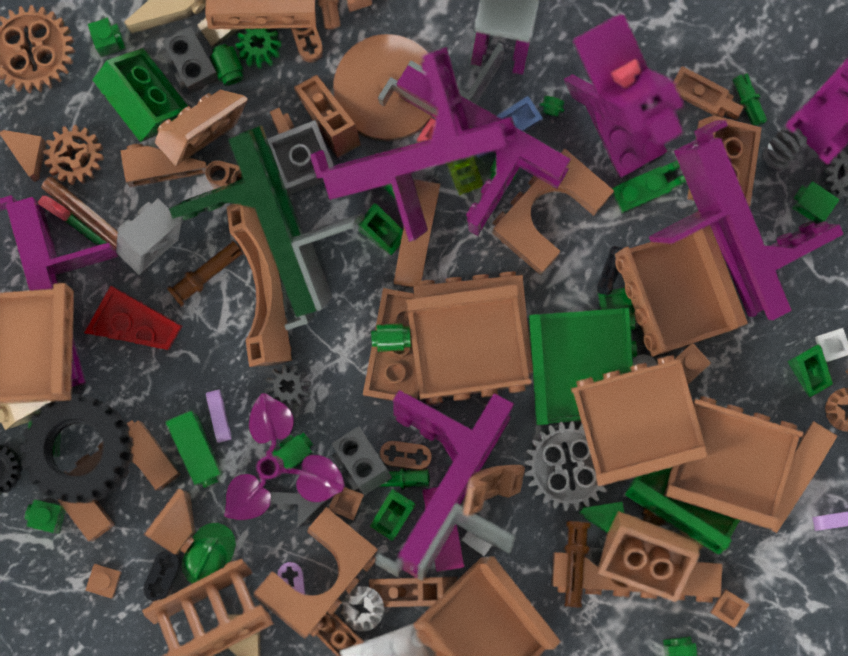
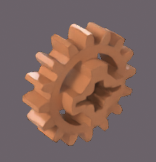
[43,125,104,185]

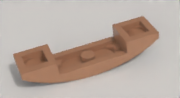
[394,179,440,288]
[463,465,525,516]

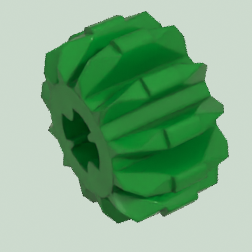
[235,28,282,69]

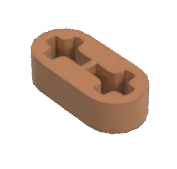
[380,441,432,470]

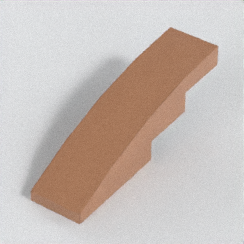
[771,421,837,533]

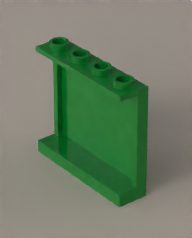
[529,308,637,425]
[624,467,740,555]

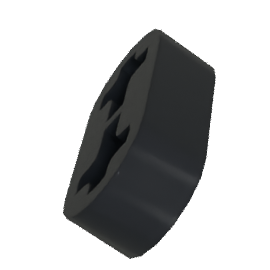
[143,551,181,601]

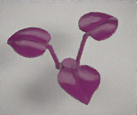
[224,393,345,520]

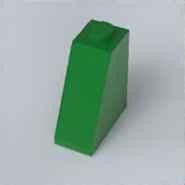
[166,411,223,488]

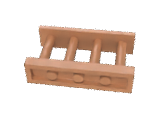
[142,559,273,656]

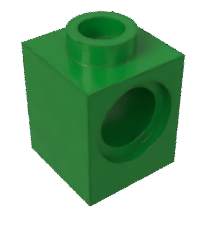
[792,181,840,223]

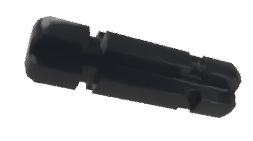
[597,246,623,296]

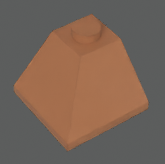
[145,489,195,555]

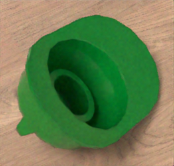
[182,523,236,584]

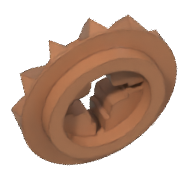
[825,388,848,432]

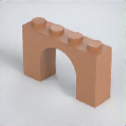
[492,149,614,275]
[58,420,181,542]
[254,507,378,639]

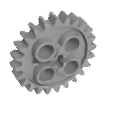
[524,421,607,511]

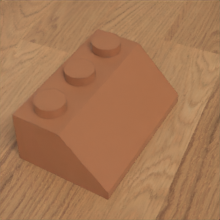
[154,90,248,166]
[687,115,762,207]
[598,511,700,602]

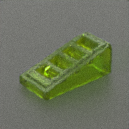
[445,156,484,196]

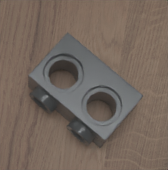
[161,26,218,94]
[331,426,392,496]

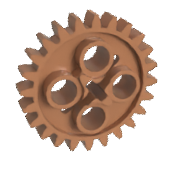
[0,5,75,93]

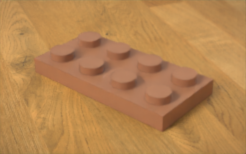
[363,288,419,401]

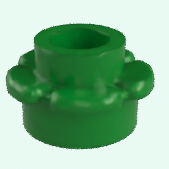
[539,96,565,117]

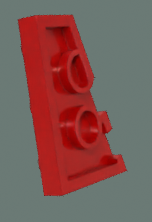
[84,286,183,350]

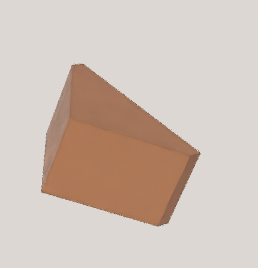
[0,130,46,182]

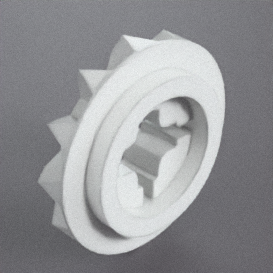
[341,586,384,631]

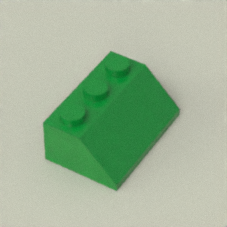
[92,48,188,142]

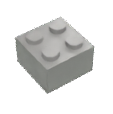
[267,120,334,195]
[116,199,181,275]

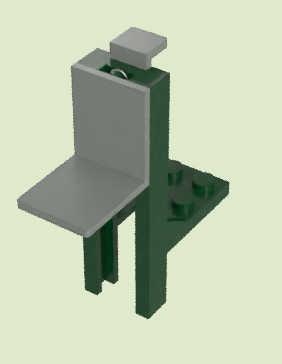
[169,125,365,330]

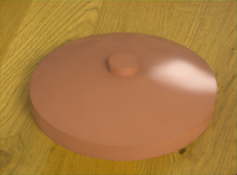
[334,34,432,141]

